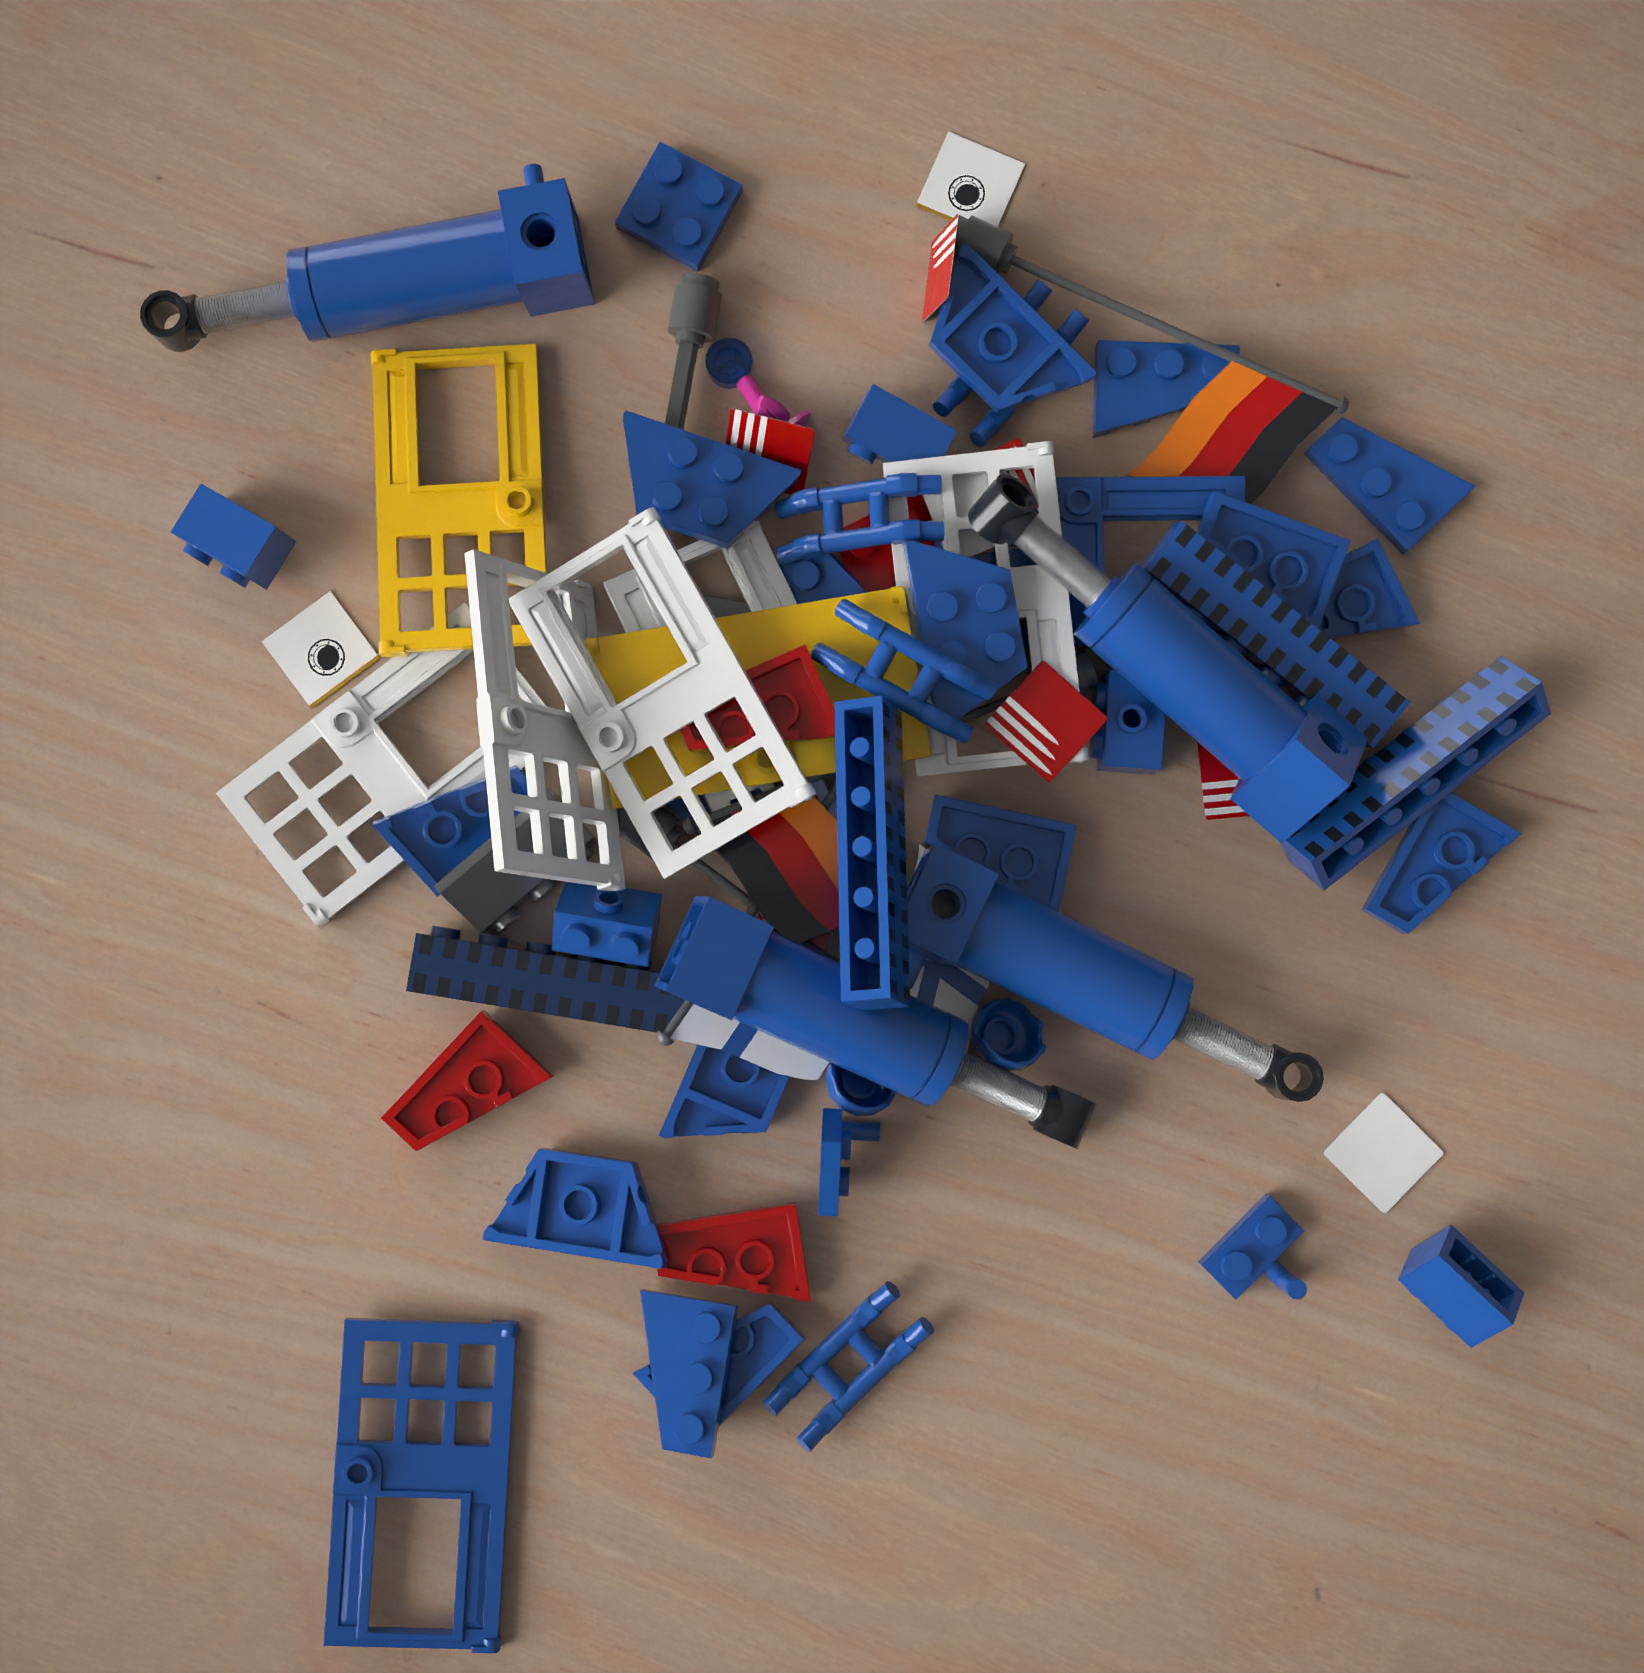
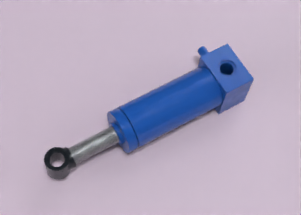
[140,163,595,352]
[968,474,1368,843]
[907,843,1324,1102]
[654,896,1097,1149]

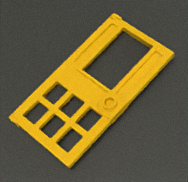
[371,344,547,657]

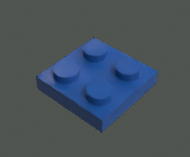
[615,142,743,272]

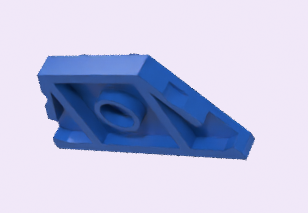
[929,242,1097,413]
[623,410,801,549]
[903,540,1027,719]
[659,1044,790,1138]
[483,1148,668,1269]

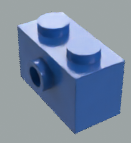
[841,384,957,464]
[171,484,297,590]
[1089,670,1165,775]
[552,882,662,967]
[1398,1225,1524,1348]

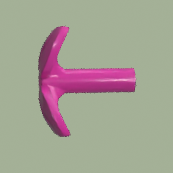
[737,375,811,427]

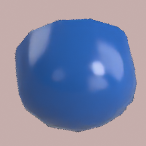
[971,998,1047,1072]
[825,1063,896,1116]

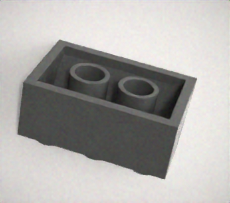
[434,789,598,934]

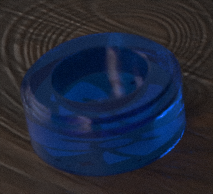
[705,337,753,389]

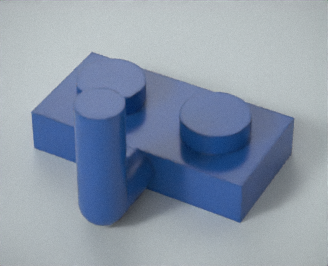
[818,1108,880,1216]
[1198,1194,1307,1300]

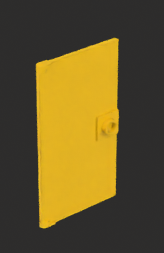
[585,585,931,809]

